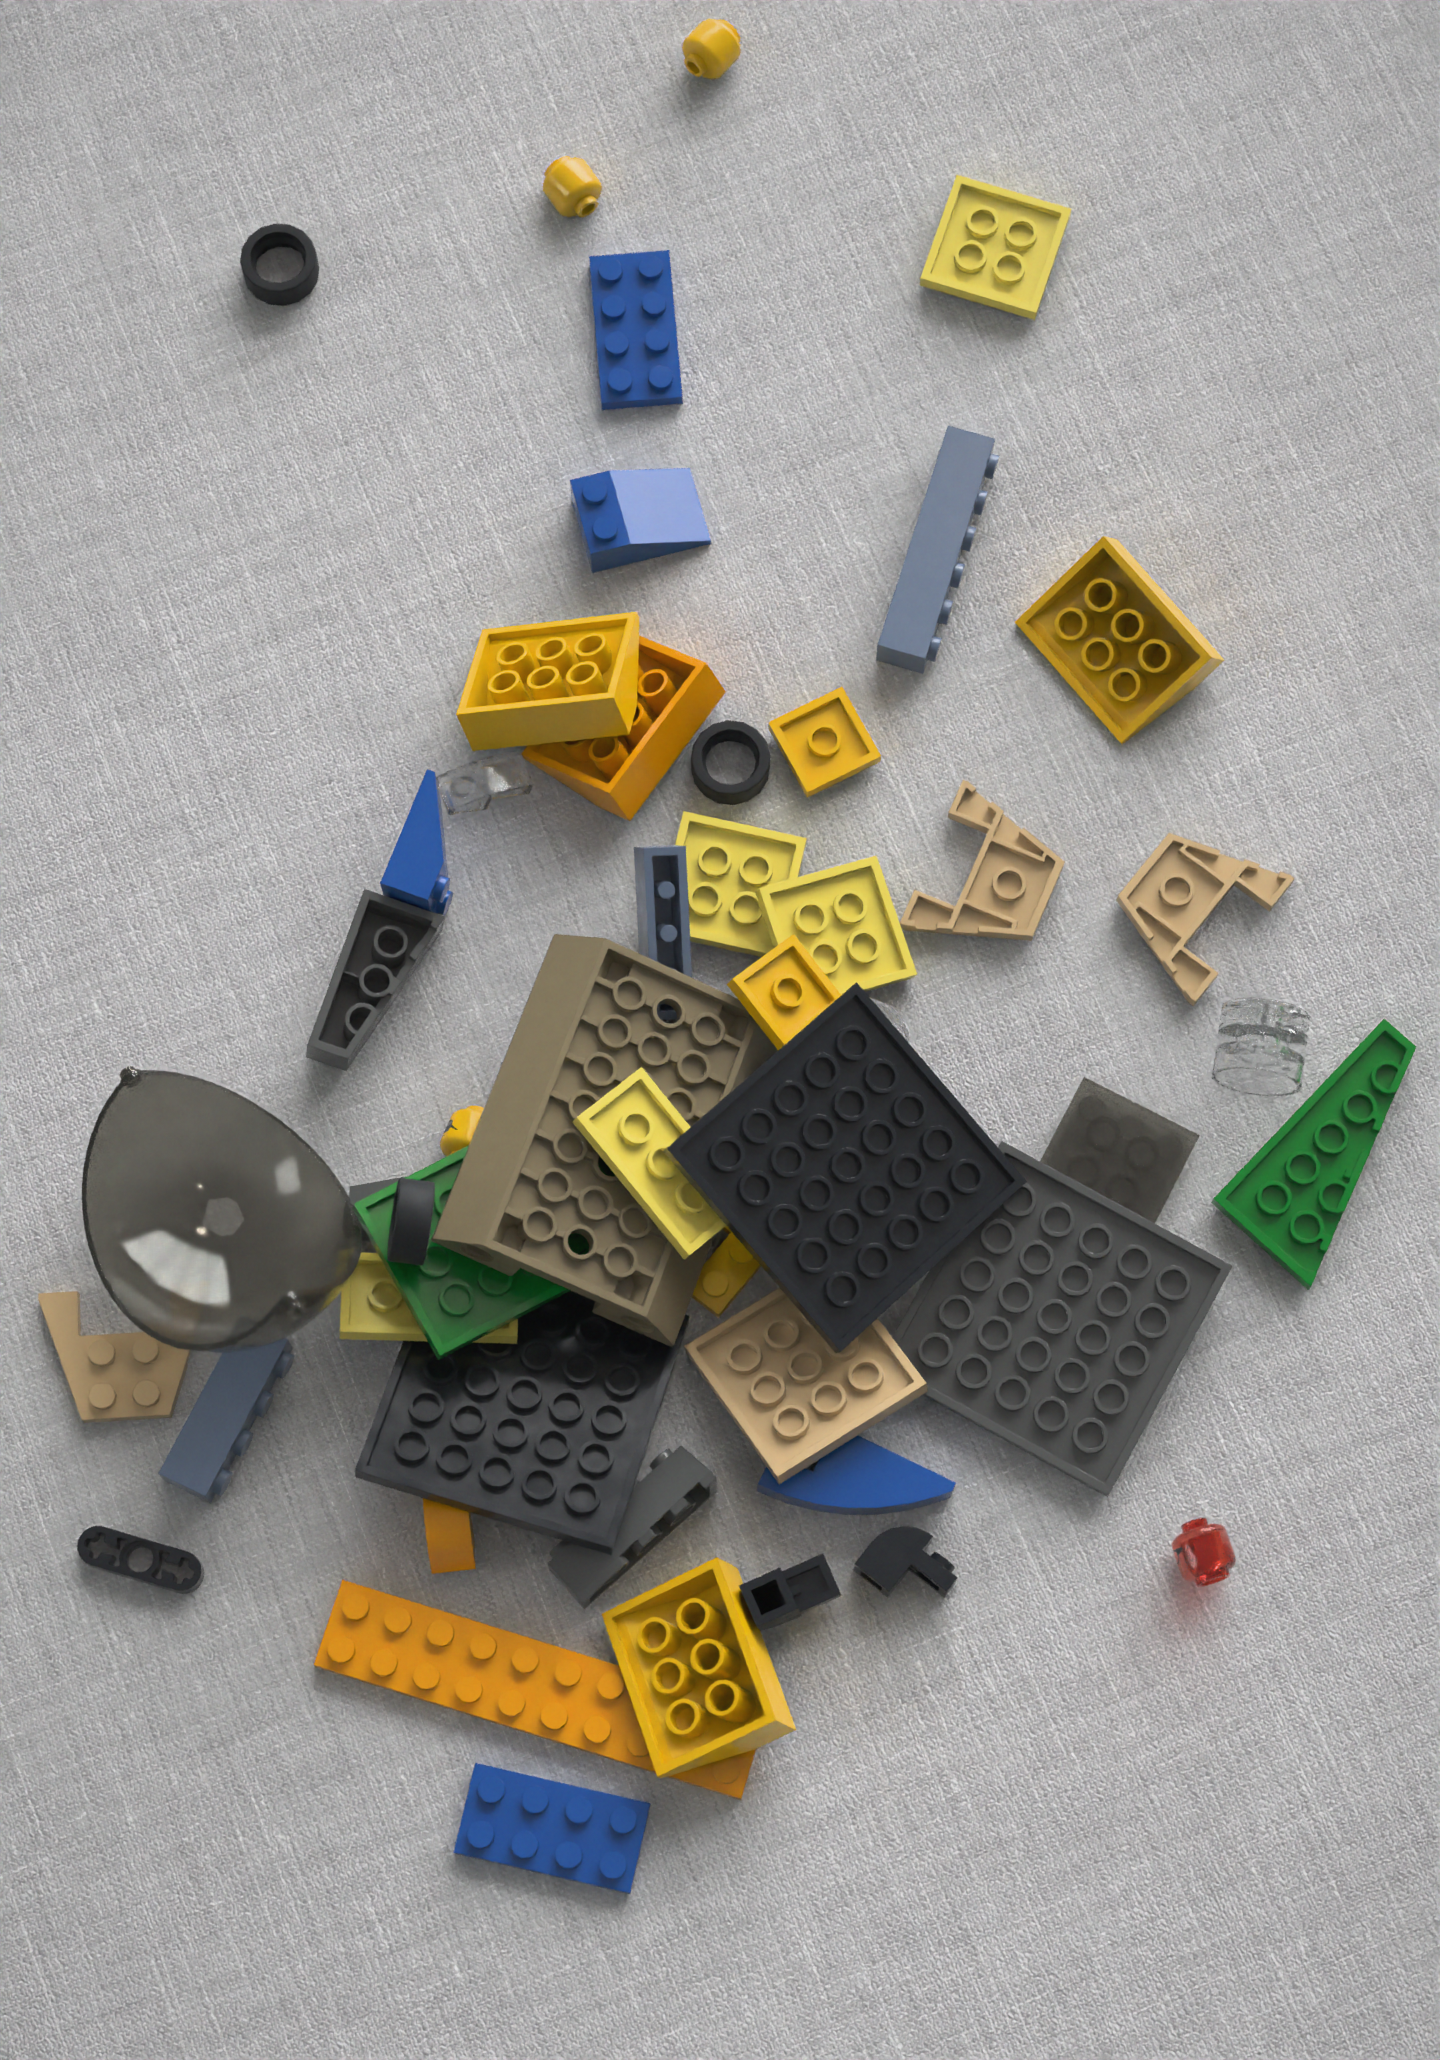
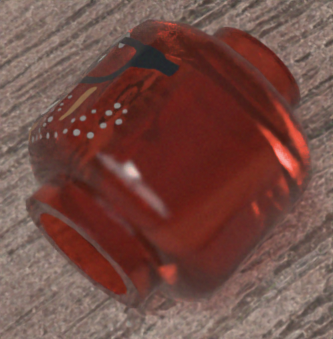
[1172,1517,1236,1587]

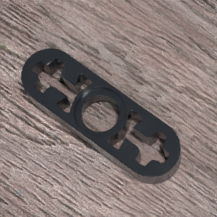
[77,1526,204,1594]

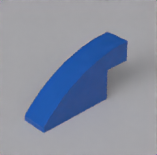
[757,1435,956,1515]

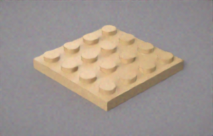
[684,1287,928,1484]

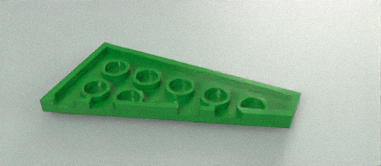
[1211,1019,1416,1290]

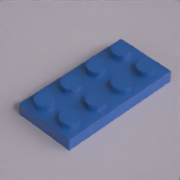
[589,250,683,410]
[454,1763,651,1894]

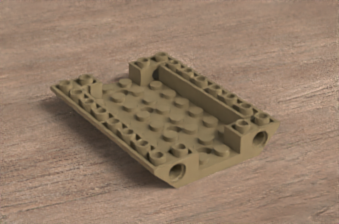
[431,934,778,1347]

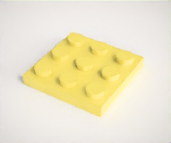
[919,175,1071,320]
[675,811,807,957]
[755,856,917,995]

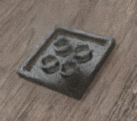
[1040,1077,1200,1223]

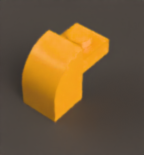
[423,1498,476,1574]

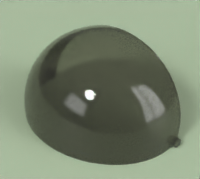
[82,1066,362,1353]

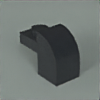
[853,1526,958,1598]
[739,1553,842,1630]

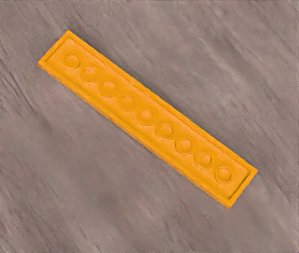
[314,1580,756,1800]

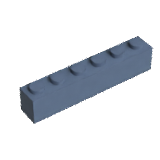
[876,425,999,674]

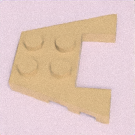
[900,780,1065,941]
[1116,833,1294,1006]
[38,1283,210,1423]

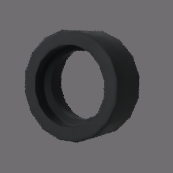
[240,223,319,306]
[691,720,770,805]
[387,1178,435,1265]

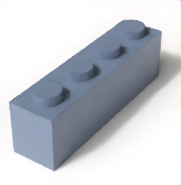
[634,845,692,1020]
[158,1317,294,1504]

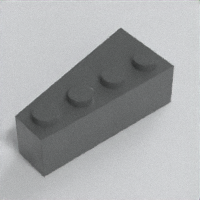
[306,889,445,1071]

